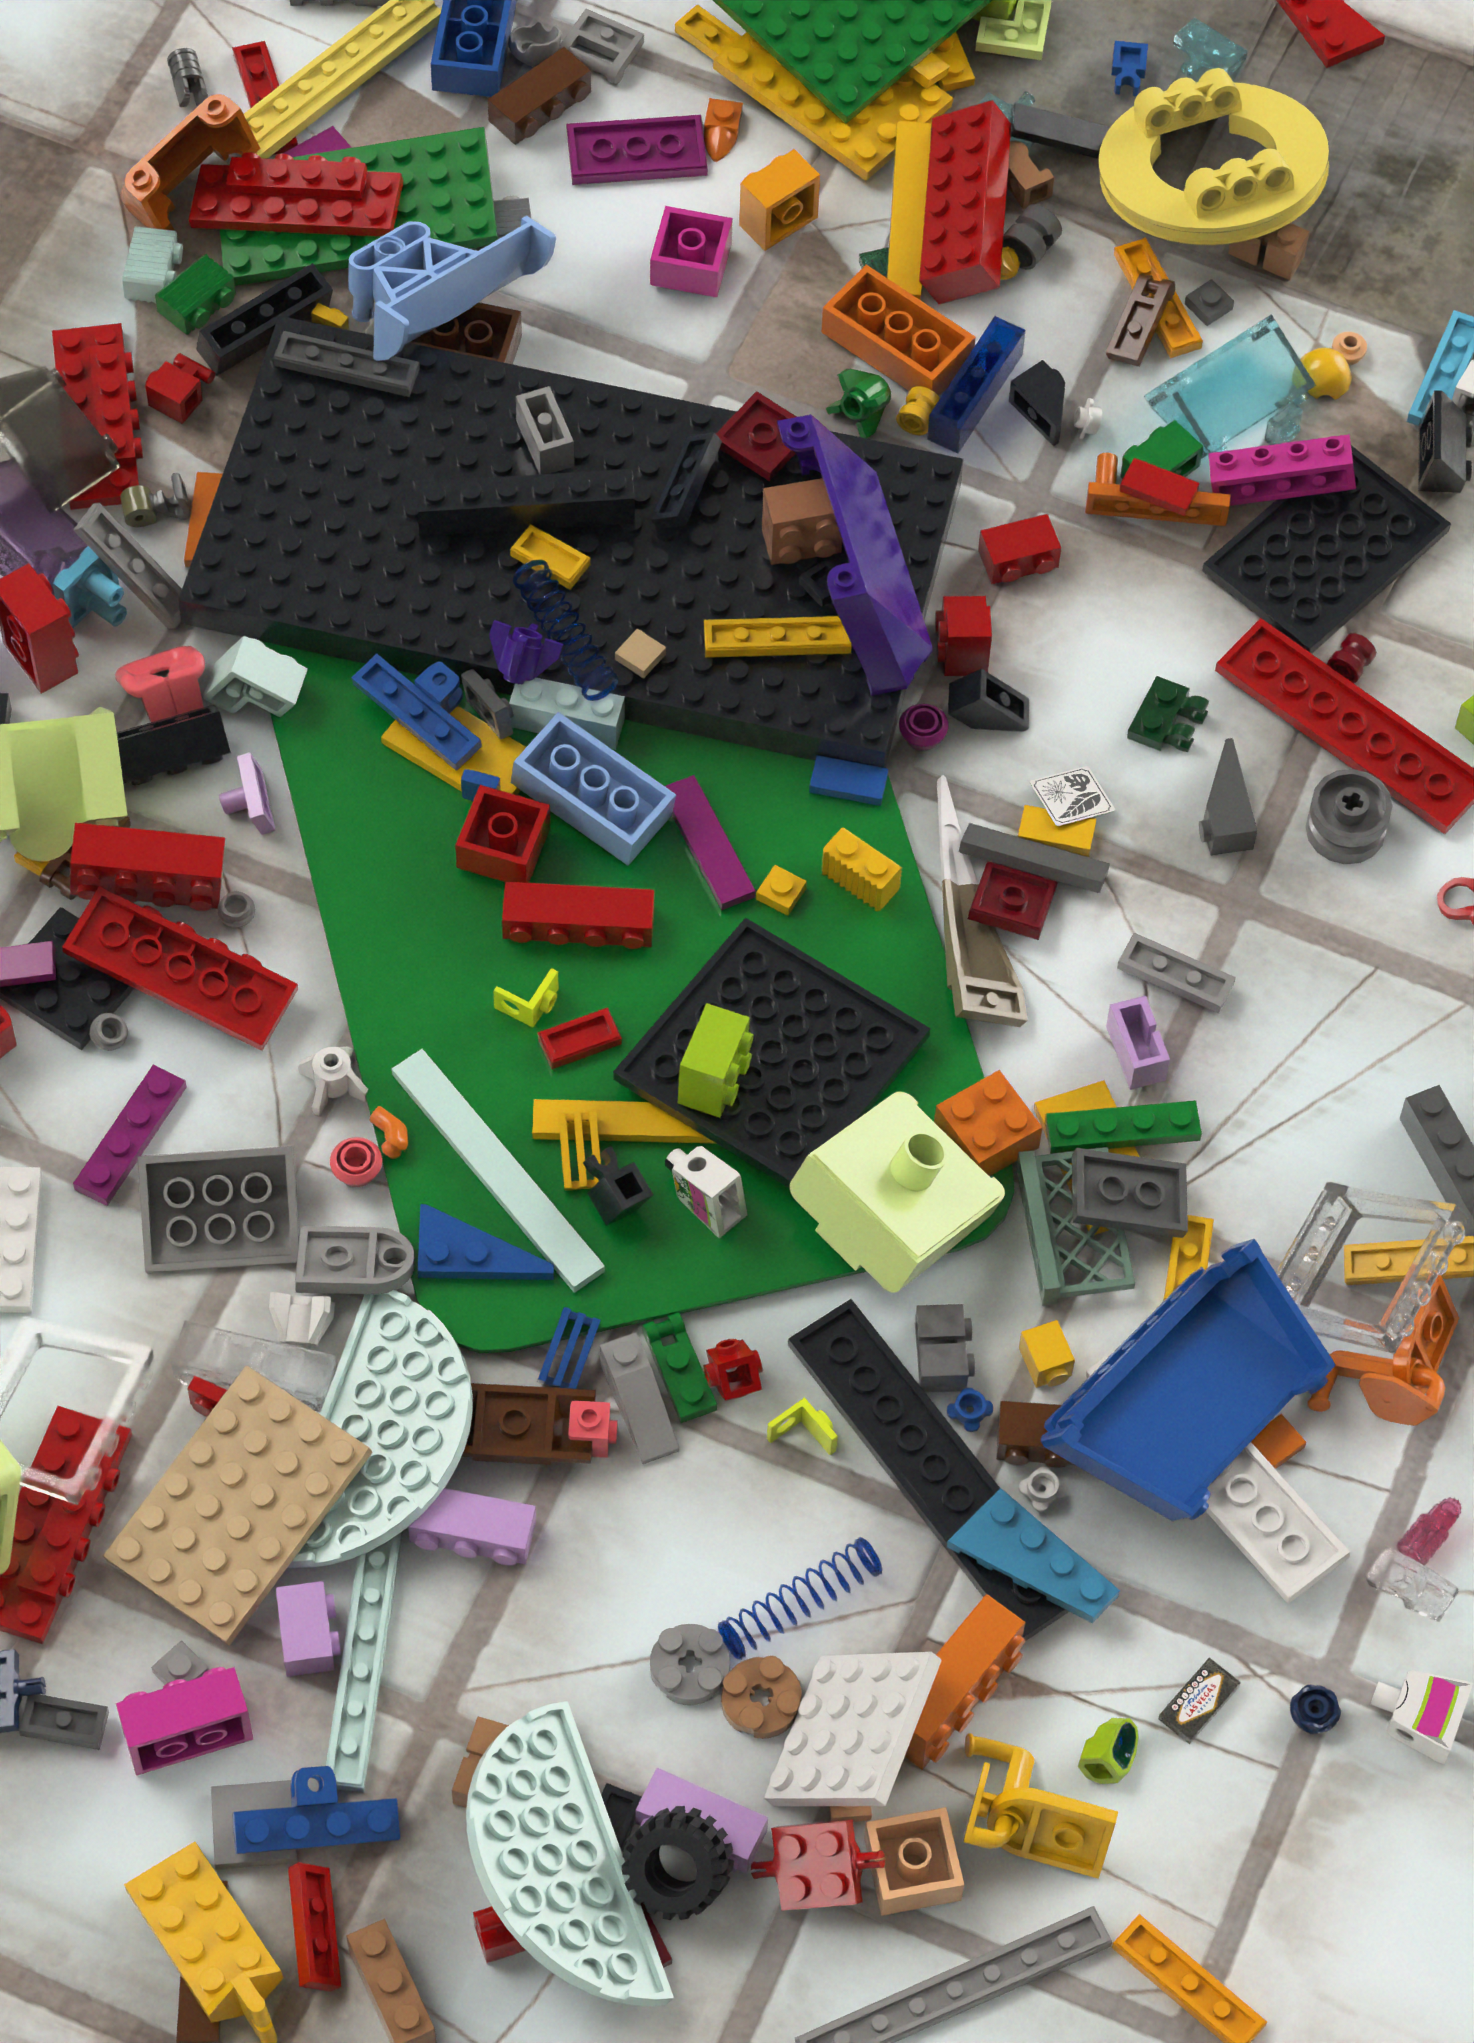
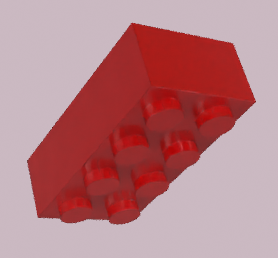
[70,823,225,911]

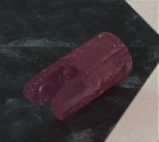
[1396,1497,1462,1567]

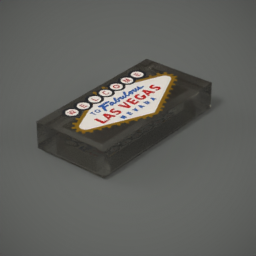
[1158,1657,1241,1744]

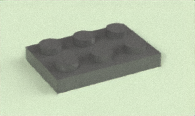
[1072,1148,1188,1238]

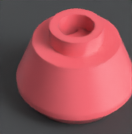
[330,1137,382,1187]

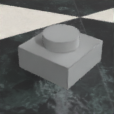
[151,1640,209,1684]

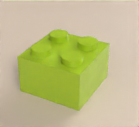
[677,1003,754,1118]

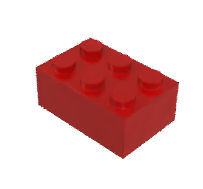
[0,563,79,694]

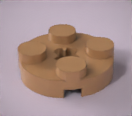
[721,1656,802,1739]

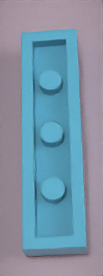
[1407,310,1474,426]

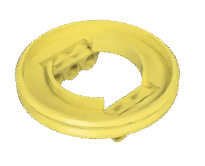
[1099,68,1329,245]

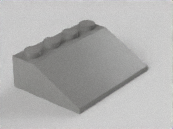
[138,1146,299,1272]

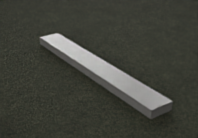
[795,1906,1112,2043]

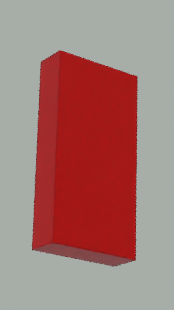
[1119,458,1200,516]
[538,1007,622,1069]

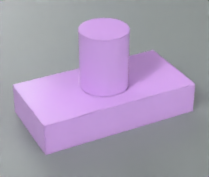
[219,752,275,835]

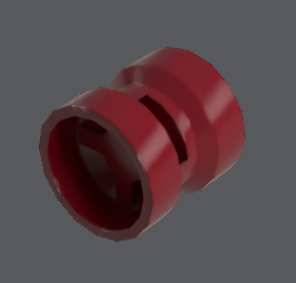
[1327,633,1377,683]

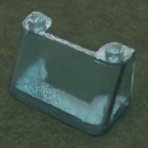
[1144,314,1316,459]

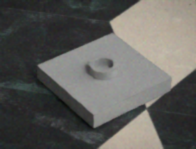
[211,1780,298,1869]

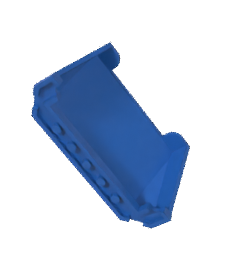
[1040,1239,1335,1521]

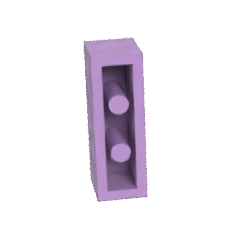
[408,1488,536,1566]
[636,1768,768,1874]

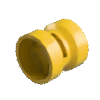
[896,386,941,436]

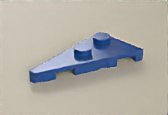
[418,1204,554,1280]

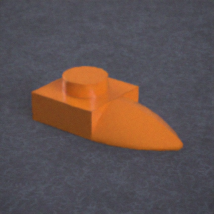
[704,98,743,162]

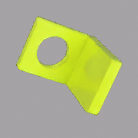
[493,968,559,1027]
[767,1397,838,1455]

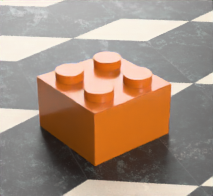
[934,1070,1042,1176]

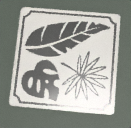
[1030,766,1115,826]

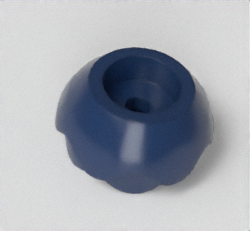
[1290,1684,1341,1734]

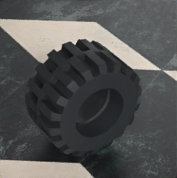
[622,1806,734,1920]

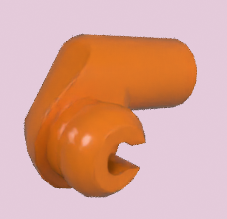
[369,1106,408,1159]

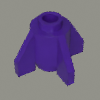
[489,620,564,684]

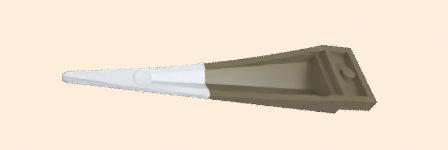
[937,775,1028,1027]

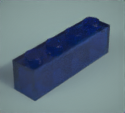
[927,316,1026,454]

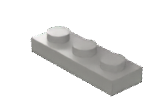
[1117,933,1236,1013]

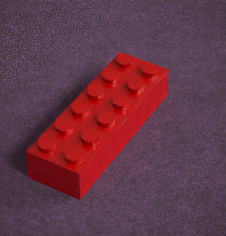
[919,100,1011,305]

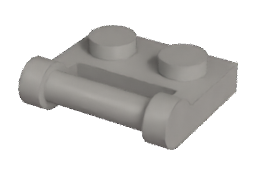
[559,9,644,84]

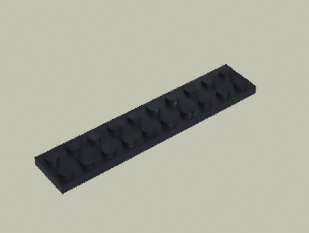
[788,1299,1069,1641]

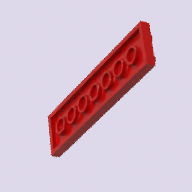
[1215,618,1474,834]

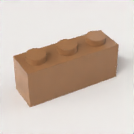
[346,1918,437,2043]

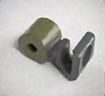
[120,473,191,527]

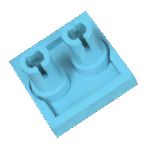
[53,546,127,628]

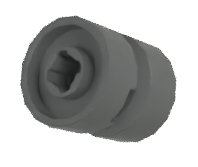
[1003,204,1062,270]

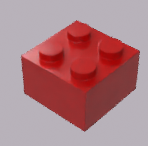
[455,785,551,883]

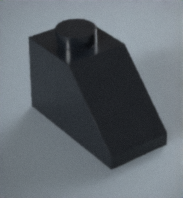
[1008,360,1065,446]
[948,668,1029,732]

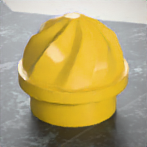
[1000,246,1021,280]

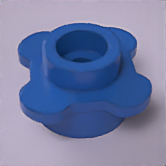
[947,1388,993,1432]

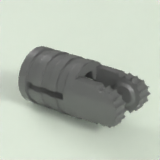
[167,48,208,107]

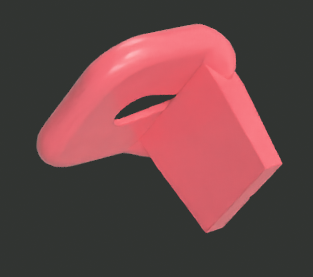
[115,646,205,722]

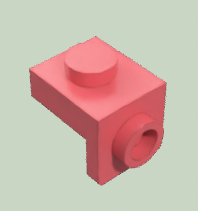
[568,1401,618,1458]

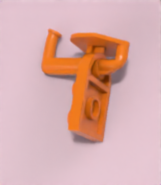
[1307,1271,1459,1426]

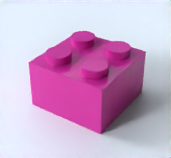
[650,206,733,297]

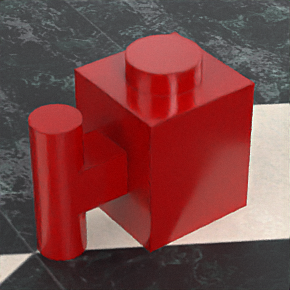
[145,353,216,424]
[473,1906,527,1963]

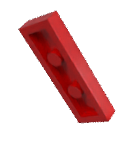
[288,1862,342,1992]

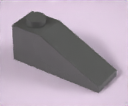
[1199,738,1257,855]

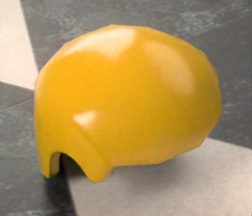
[1296,347,1352,400]

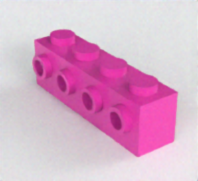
[1208,434,1356,506]

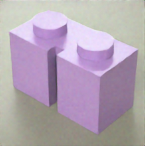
[1106,996,1170,1090]
[275,1581,341,1677]

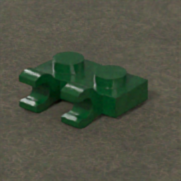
[1127,676,1209,752]

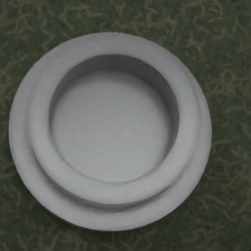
[218,891,255,928]

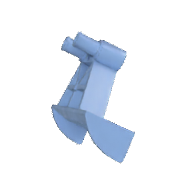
[348,215,556,361]

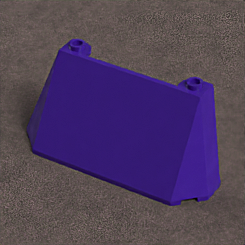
[777,414,933,696]

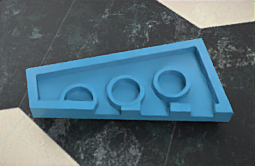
[947,1488,1120,1623]

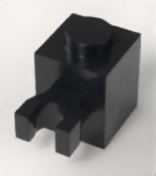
[583,1146,653,1226]

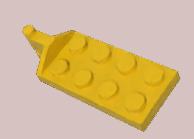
[124,1842,283,2043]

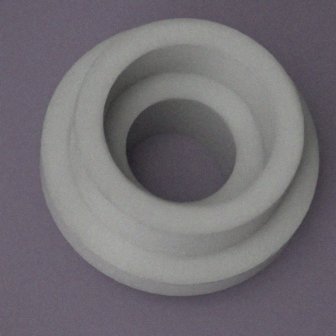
[90,1013,128,1051]

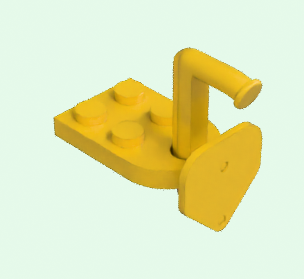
[963,1733,1118,1879]

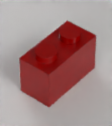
[978,514,1062,584]

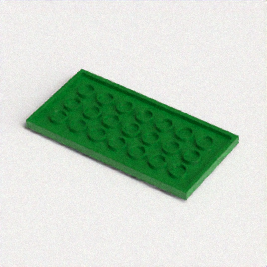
[220,127,498,286]

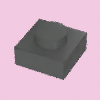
[1185,279,1234,326]

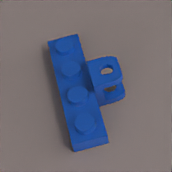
[351,654,482,771]
[232,1766,400,1854]

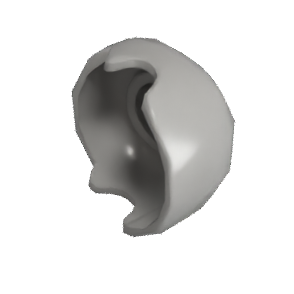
[508,21,562,67]

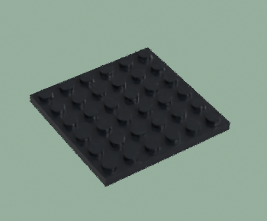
[613,918,931,1189]

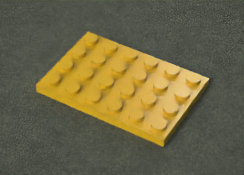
[713,32,954,181]

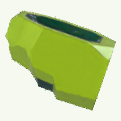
[1078,1718,1138,1784]

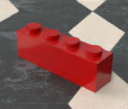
[502,882,654,949]

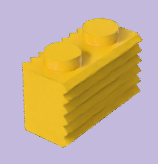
[822,828,902,911]

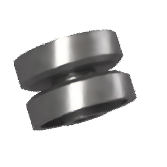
[1305,769,1393,864]

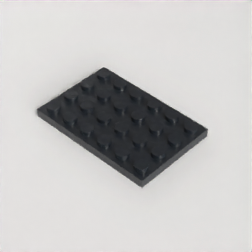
[1202,445,1451,654]

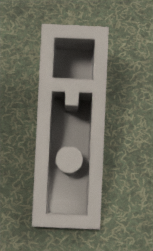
[600,1332,679,1464]

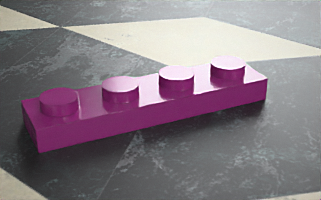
[73,1064,187,1206]

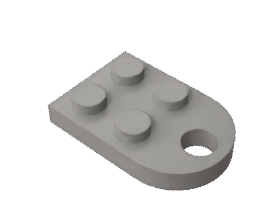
[295,1226,414,1294]

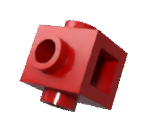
[703,1339,763,1401]

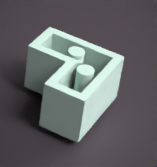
[202,636,308,717]

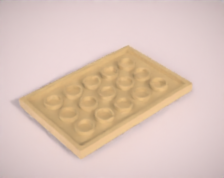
[103,1365,373,1646]

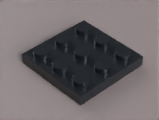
[0,907,135,1050]

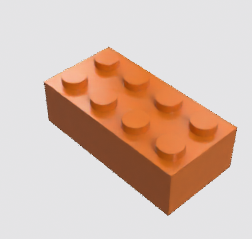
[821,264,976,396]
[905,1594,1026,1770]

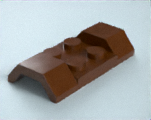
[461,1383,596,1465]

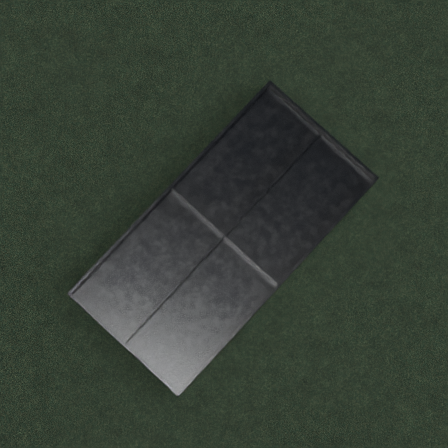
[178,316,964,768]

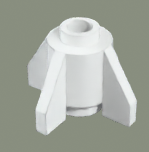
[298,1046,368,1116]
[269,1292,335,1353]

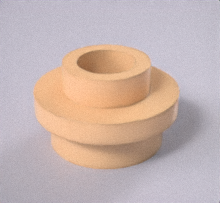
[1332,332,1367,365]

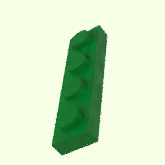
[1045,1100,1202,1154]

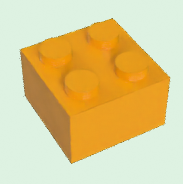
[739,149,820,251]

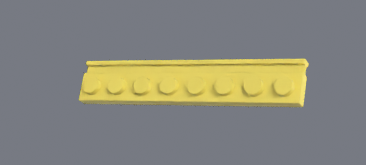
[237,0,442,159]

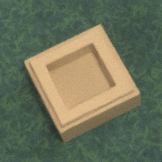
[615,629,666,678]

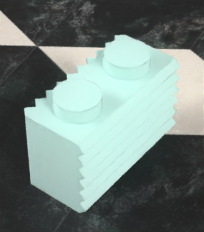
[122,226,183,304]

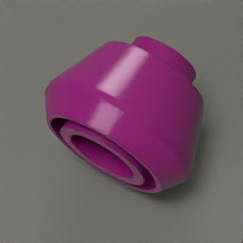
[899,703,949,751]

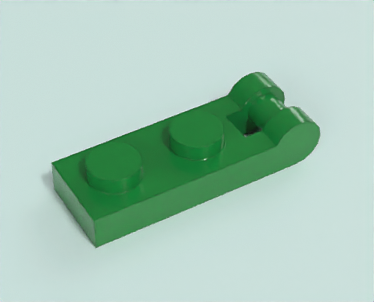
[642,1312,717,1423]

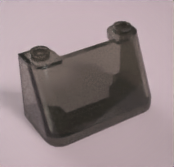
[0,366,121,515]

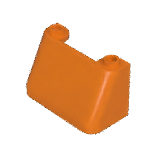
[121,94,261,230]

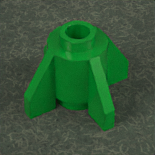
[826,368,891,439]

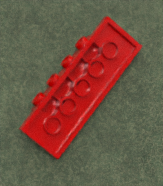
[188,152,403,237]
[52,323,143,510]
[62,886,298,1051]
[0,1406,132,1644]

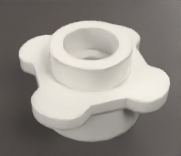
[1073,398,1102,439]
[1019,1467,1066,1512]

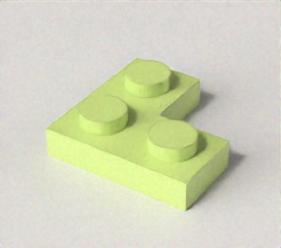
[975,0,1052,60]

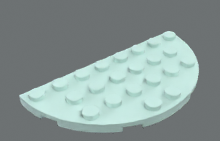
[287,1290,473,1568]
[466,1701,674,2006]

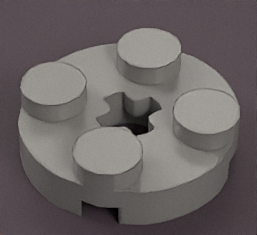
[650,1624,730,1705]

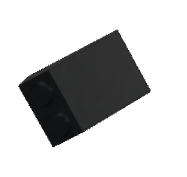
[1418,390,1472,493]

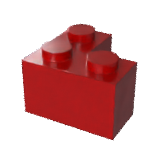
[935,596,992,676]

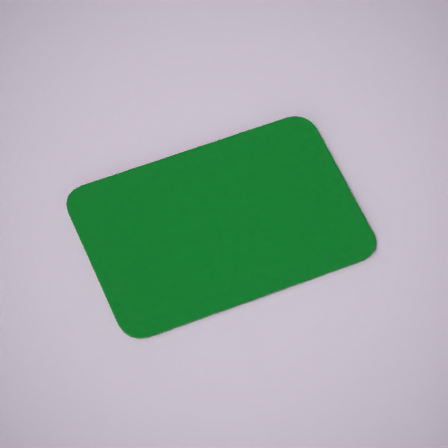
[261,641,1015,1354]

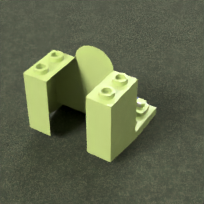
[0,707,128,861]

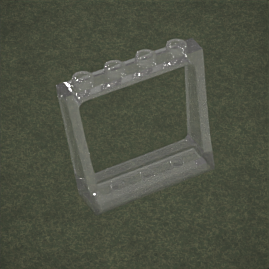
[1276,1182,1469,1354]
[0,1317,154,1505]

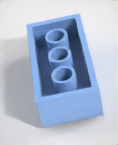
[511,712,676,865]

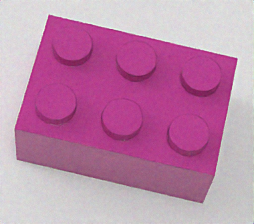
[116,1667,253,1776]

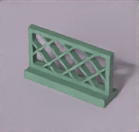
[1016,1147,1135,1306]

